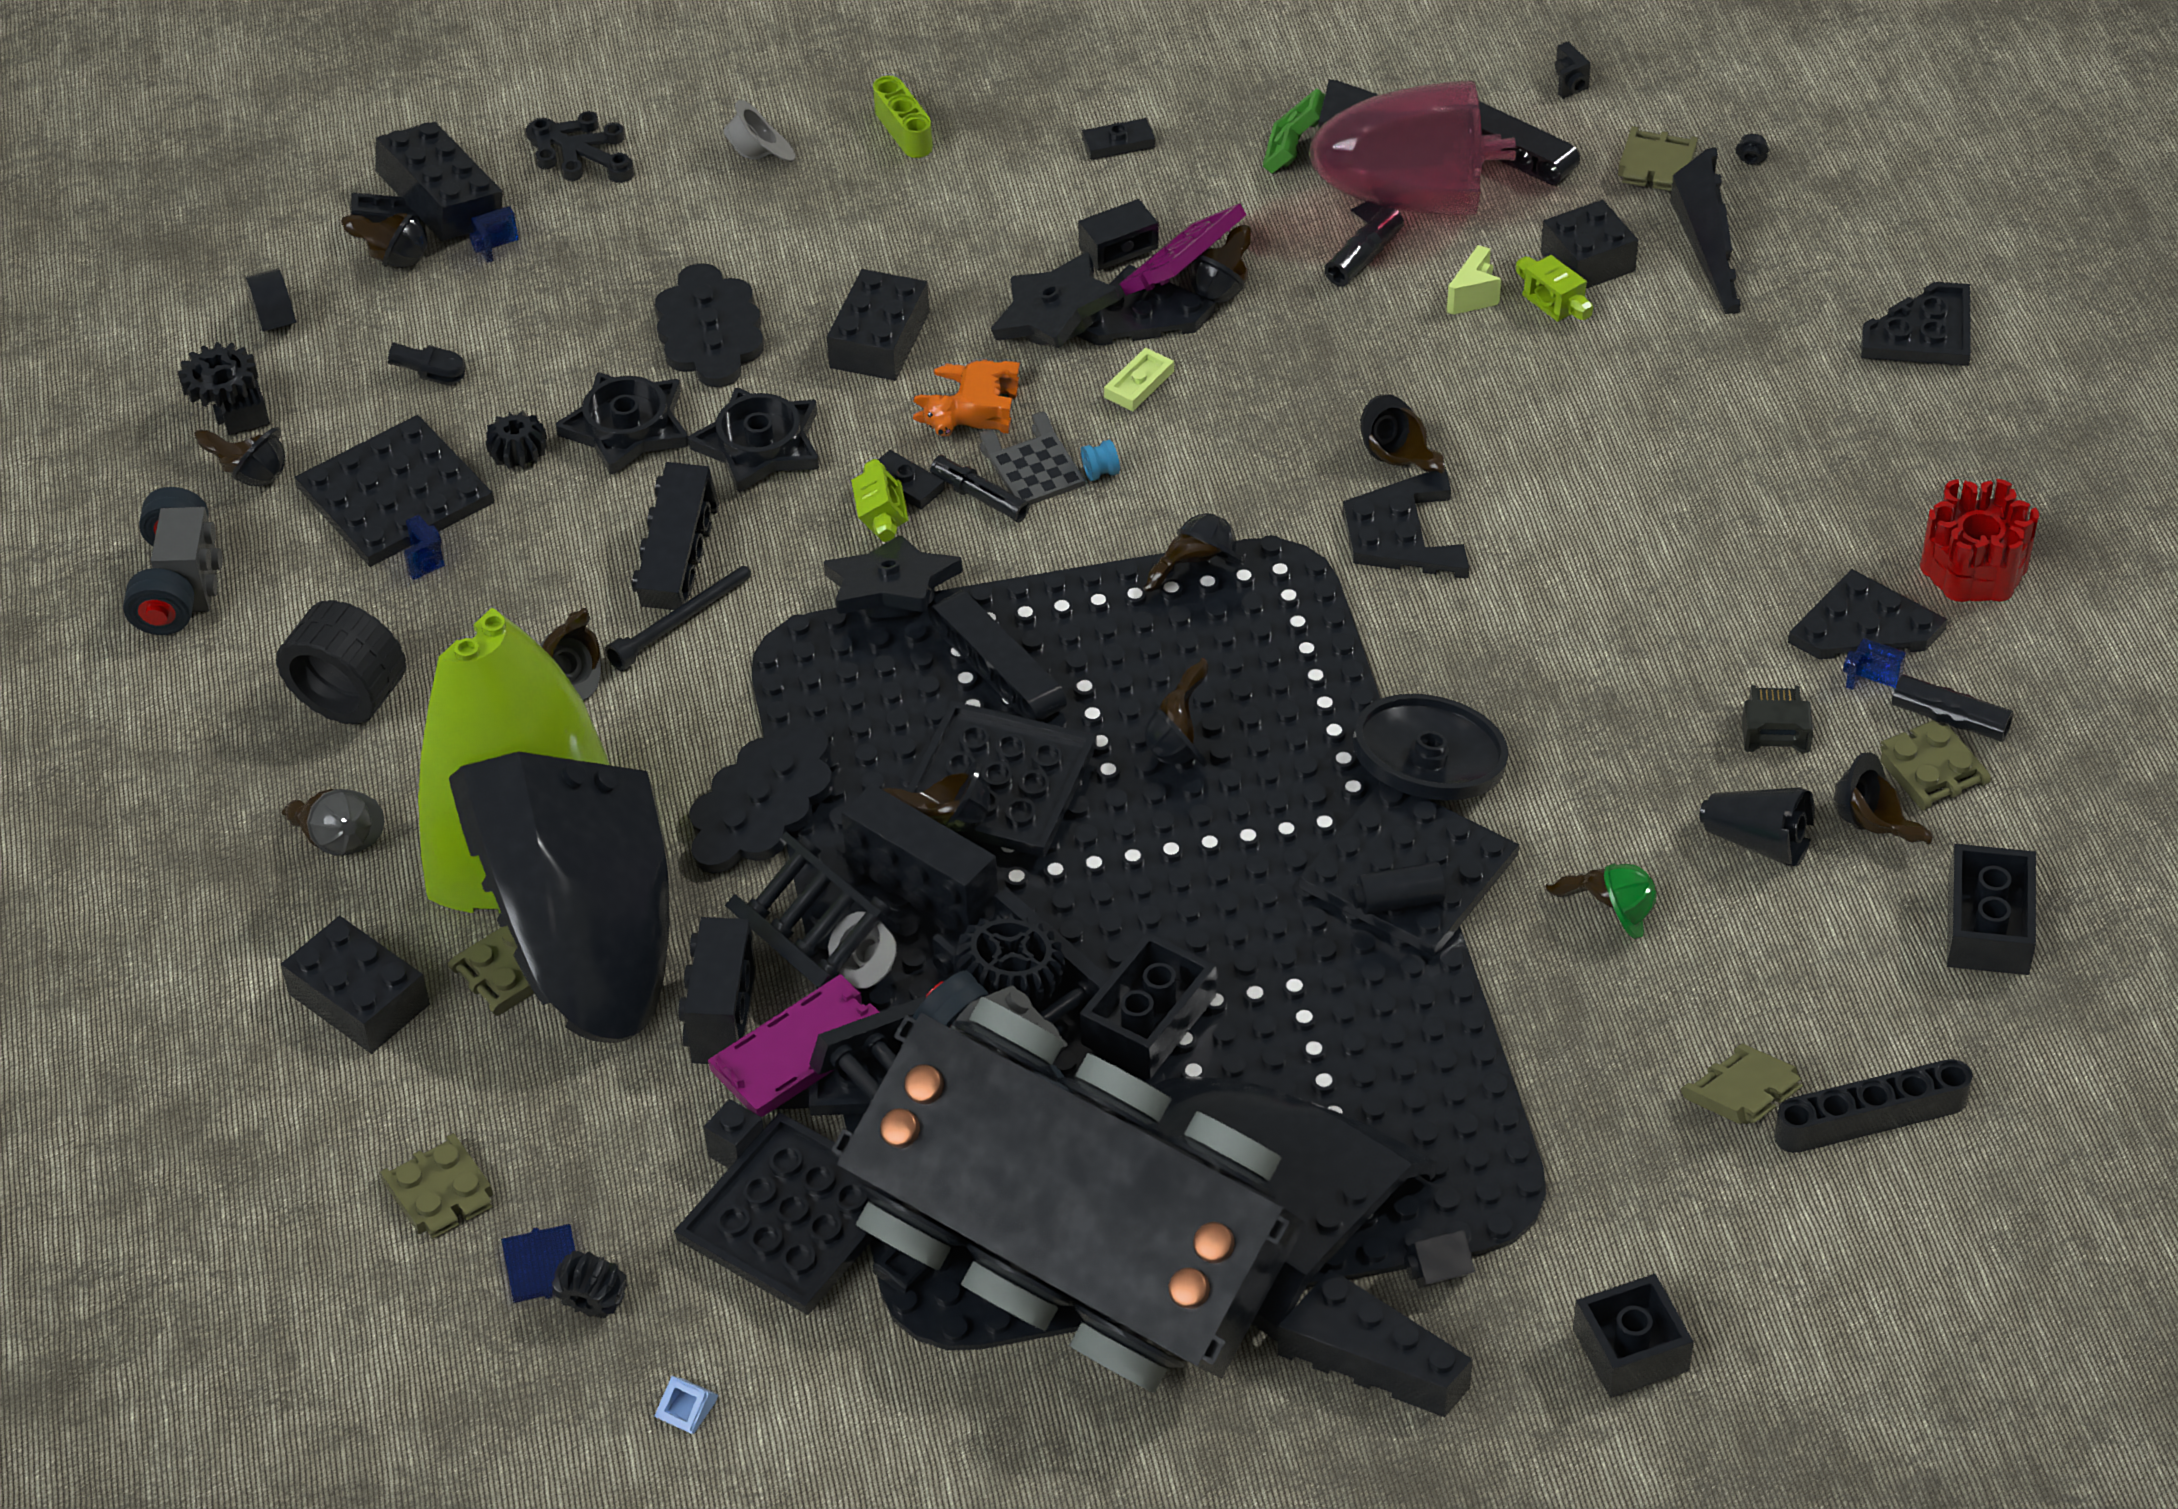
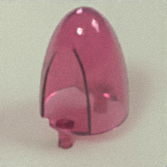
[1309,80,1516,215]

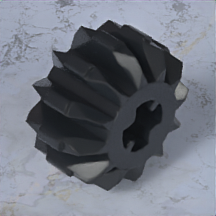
[485,410,547,470]
[552,1251,627,1318]

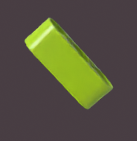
[873,75,933,158]

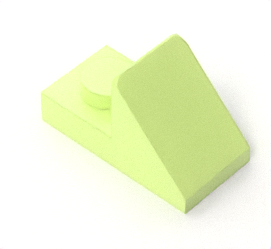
[1447,245,1501,314]

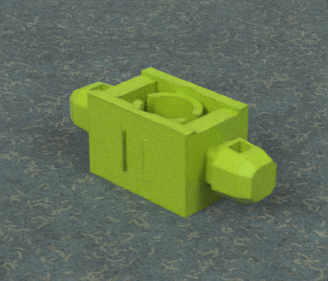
[1515,255,1594,322]
[851,459,909,542]

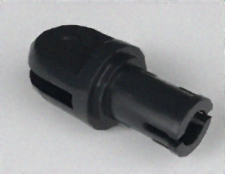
[388,342,466,385]

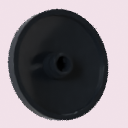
[1352,694,1509,801]

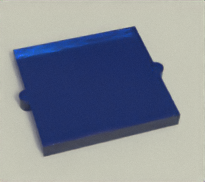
[501,1224,576,1303]

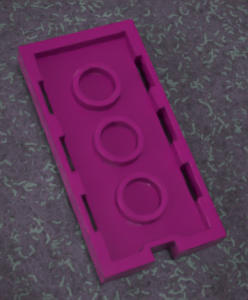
[1120,203,1247,296]
[708,974,879,1117]

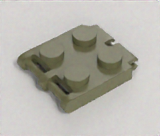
[1618,126,1699,191]
[1880,720,1991,810]
[448,926,534,1016]
[1681,1043,1803,1124]
[379,1133,493,1239]

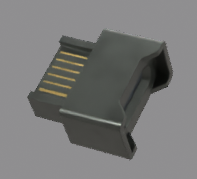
[1742,685,1813,753]

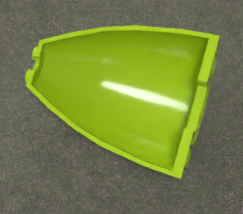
[418,608,609,914]

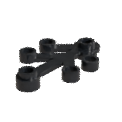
[525,111,634,183]

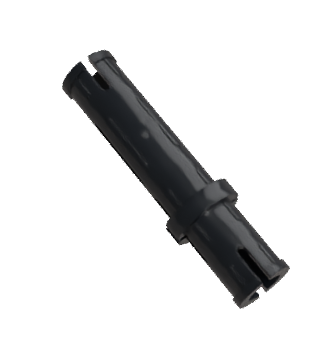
[930,454,1030,523]

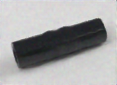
[1324,206,1404,287]
[1892,674,2014,742]

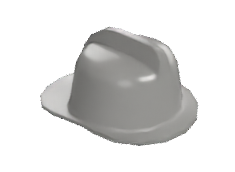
[724,100,796,162]
[828,912,896,989]

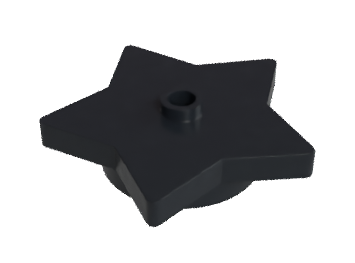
[990,252,1120,348]
[555,372,689,474]
[688,388,819,492]
[823,536,963,618]

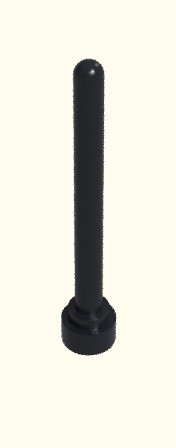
[605,566,751,671]

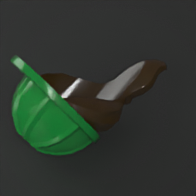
[1545,863,1657,939]

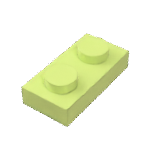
[1104,347,1174,411]

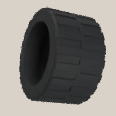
[276,600,407,725]

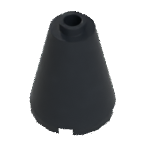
[1699,787,1815,866]

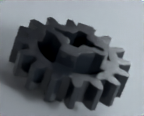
[178,342,259,407]

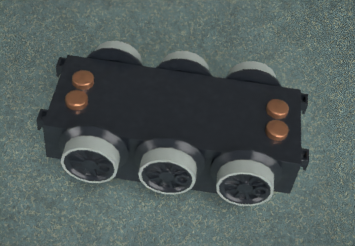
[831,996,1306,1393]

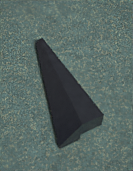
[1670,148,1741,314]

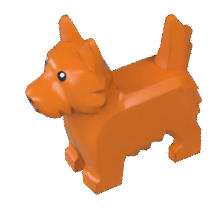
[913,359,1020,437]

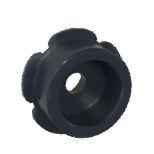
[1735,134,1769,165]

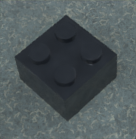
[1541,199,1639,289]
[1573,1273,1694,1398]

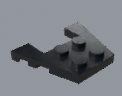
[1342,467,1469,578]

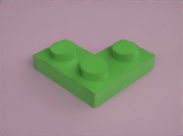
[1262,88,1325,174]

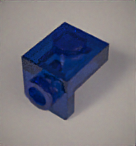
[469,206,519,263]
[404,514,445,580]
[1843,638,1906,690]

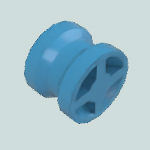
[1081,439,1120,481]

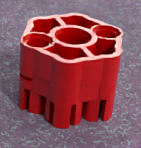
[1920,479,2039,602]

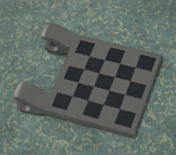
[980,411,1085,505]

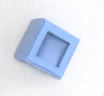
[654,1376,718,1434]

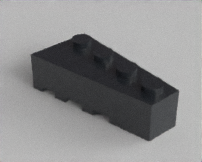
[632,462,720,610]
[1278,1269,1473,1417]

